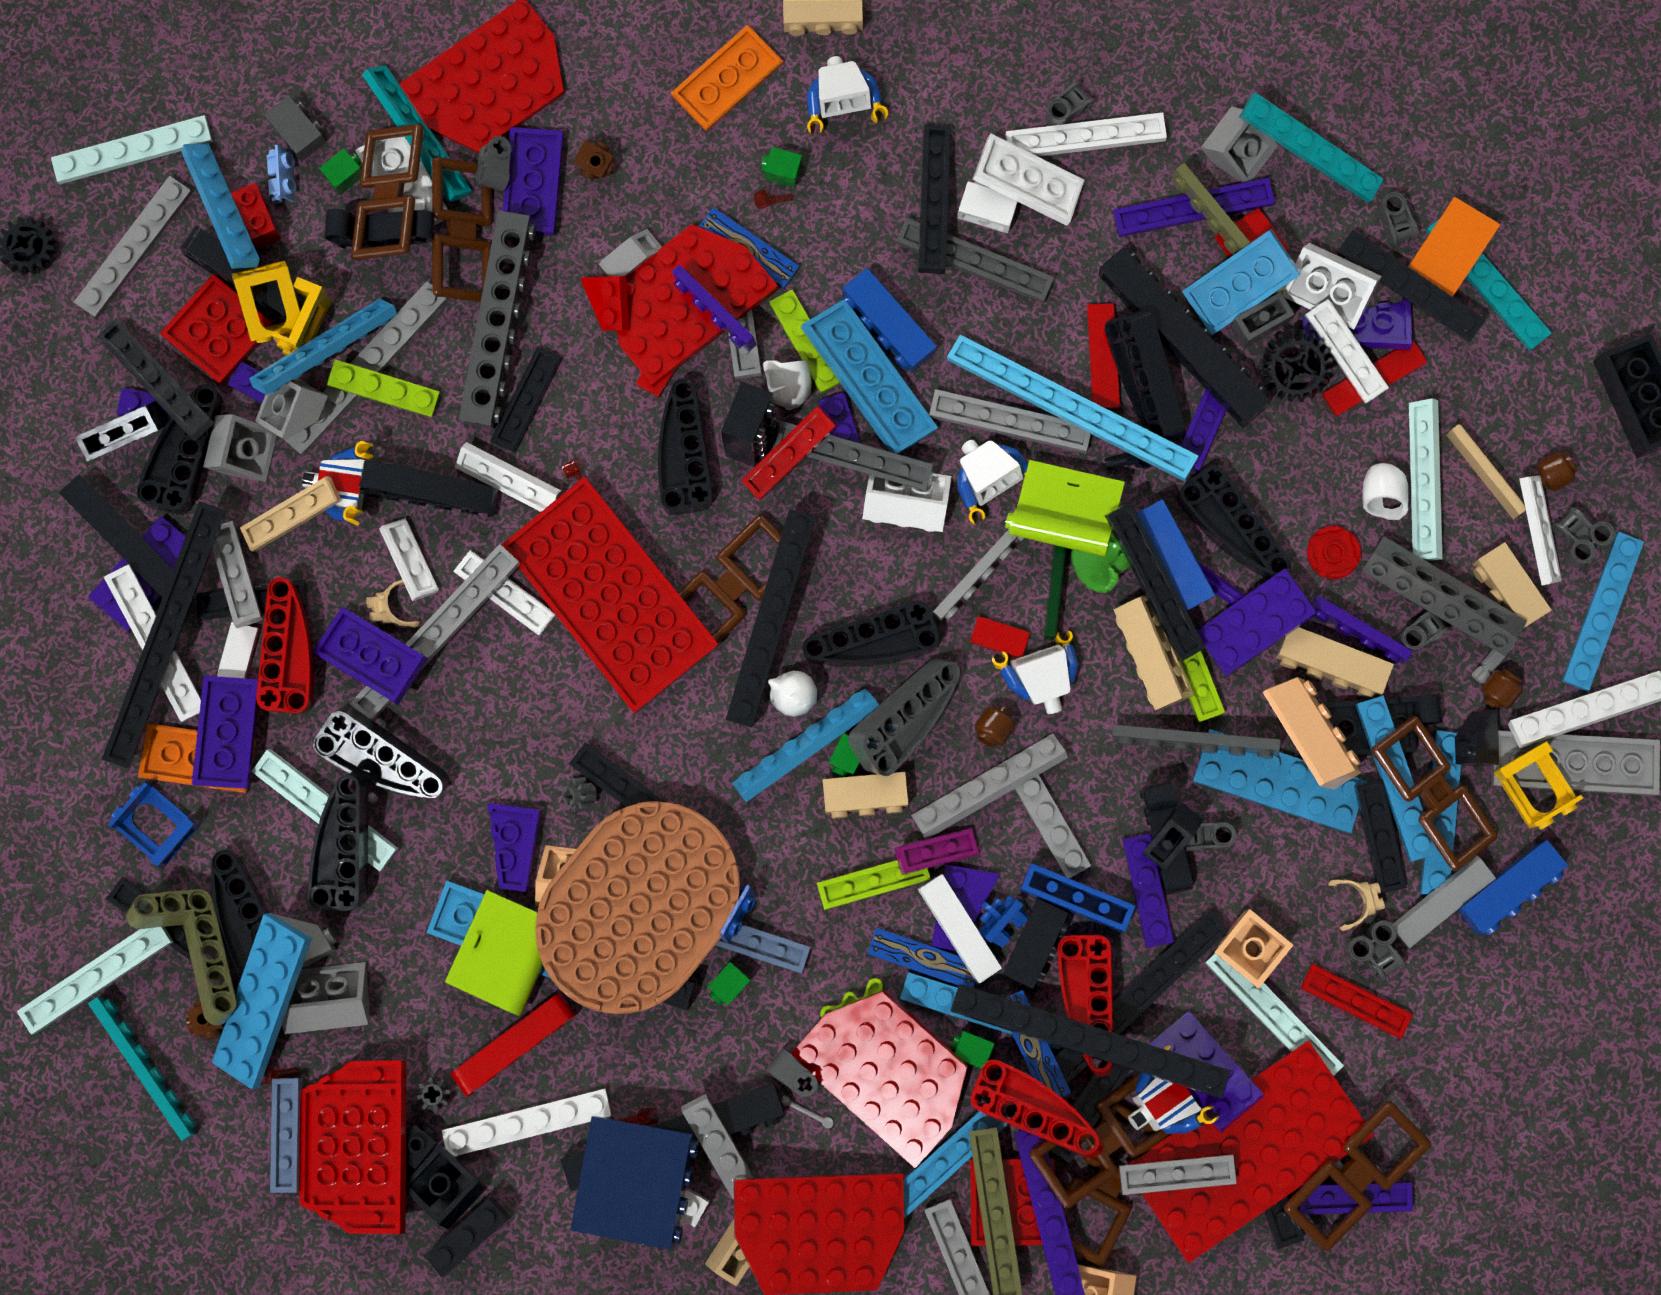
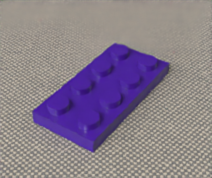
[502,127,564,236]
[88,516,185,633]
[1197,568,1318,677]
[312,607,428,705]
[192,676,258,790]
[1150,1011,1264,1133]

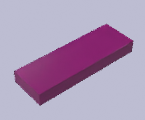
[894,828,979,875]

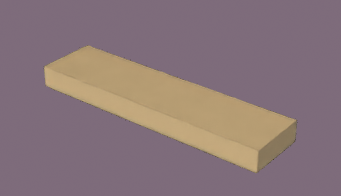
[1446,424,1526,520]
[240,476,342,552]

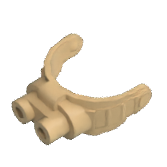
[366,579,420,628]
[1328,879,1385,931]

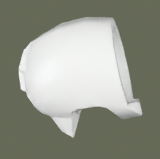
[763,360,812,410]
[1362,463,1408,520]
[768,671,817,717]

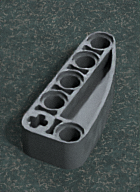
[848,658,960,776]

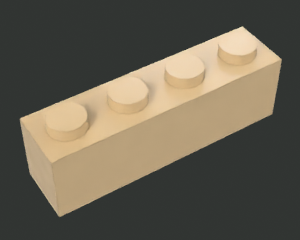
[1114,596,1194,710]
[1275,627,1394,699]

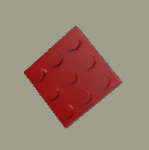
[160,274,274,386]
[970,1158,1055,1246]

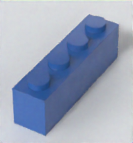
[842,268,937,373]
[1137,499,1215,611]
[1457,840,1568,936]
[1019,863,1135,933]

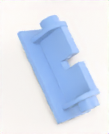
[266,145,297,203]

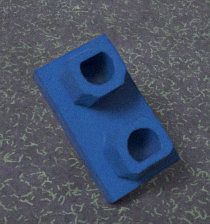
[979,895,1028,948]

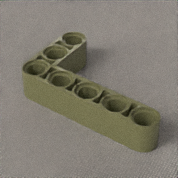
[126,889,236,1025]

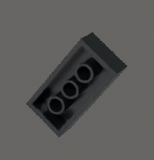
[1593,334,1661,459]
[721,381,778,467]

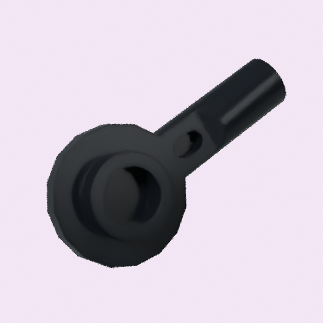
[1105,454,1153,470]

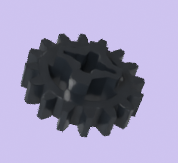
[0,216,57,276]

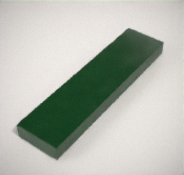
[1043,545,1066,641]

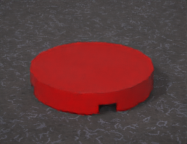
[1306,526,1361,580]

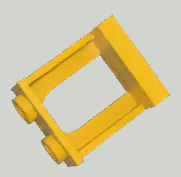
[232,261,300,343]
[271,277,332,355]
[1494,741,1583,830]

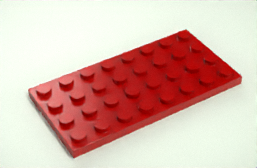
[501,476,720,714]
[1126,1041,1375,1263]

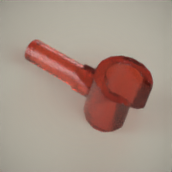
[753,190,792,209]
[562,461,583,481]
[261,1067,299,1085]
[618,1107,658,1125]

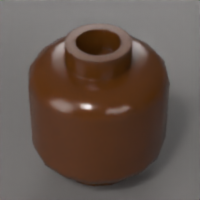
[1534,451,1578,492]
[1481,668,1523,710]
[974,706,1015,748]

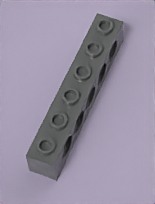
[1362,537,1527,657]

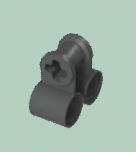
[1552,507,1615,568]
[1344,921,1406,983]

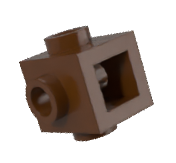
[572,139,615,181]
[186,1000,226,1040]

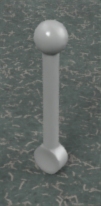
[780,1095,833,1129]

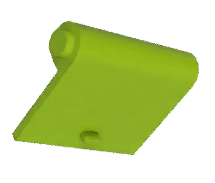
[1005,460,1125,557]
[445,890,543,1016]

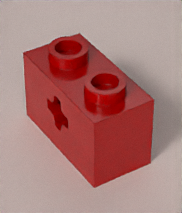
[231,183,281,249]

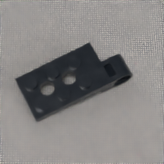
[1319,694,1443,756]

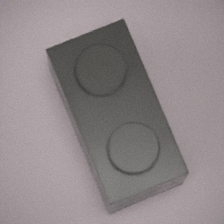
[264,96,326,162]
[1230,292,1295,349]

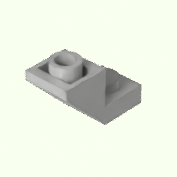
[599,229,662,277]

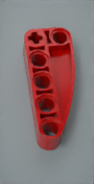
[256,577,315,714]
[1058,935,1114,1076]
[970,1060,1104,1159]

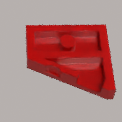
[581,276,629,331]

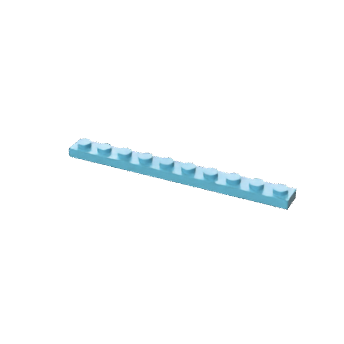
[947,335,1198,482]

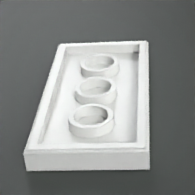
[973,134,1084,226]
[355,137,448,225]

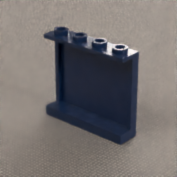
[570,1116,698,1250]

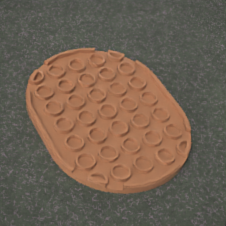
[535,801,740,1014]

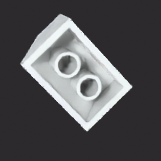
[1282,243,1382,330]
[862,473,951,532]

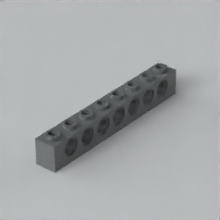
[459,210,536,429]

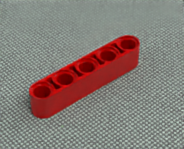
[450,992,577,1097]

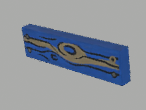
[699,207,800,289]
[867,928,975,988]
[1006,990,1071,1098]

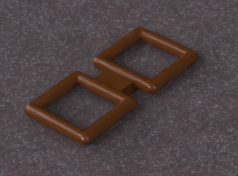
[351,124,424,260]
[432,157,492,302]
[678,514,804,643]
[1372,716,1497,871]
[1029,1073,1171,1208]
[1284,1101,1431,1251]
[1062,1103,1156,1266]

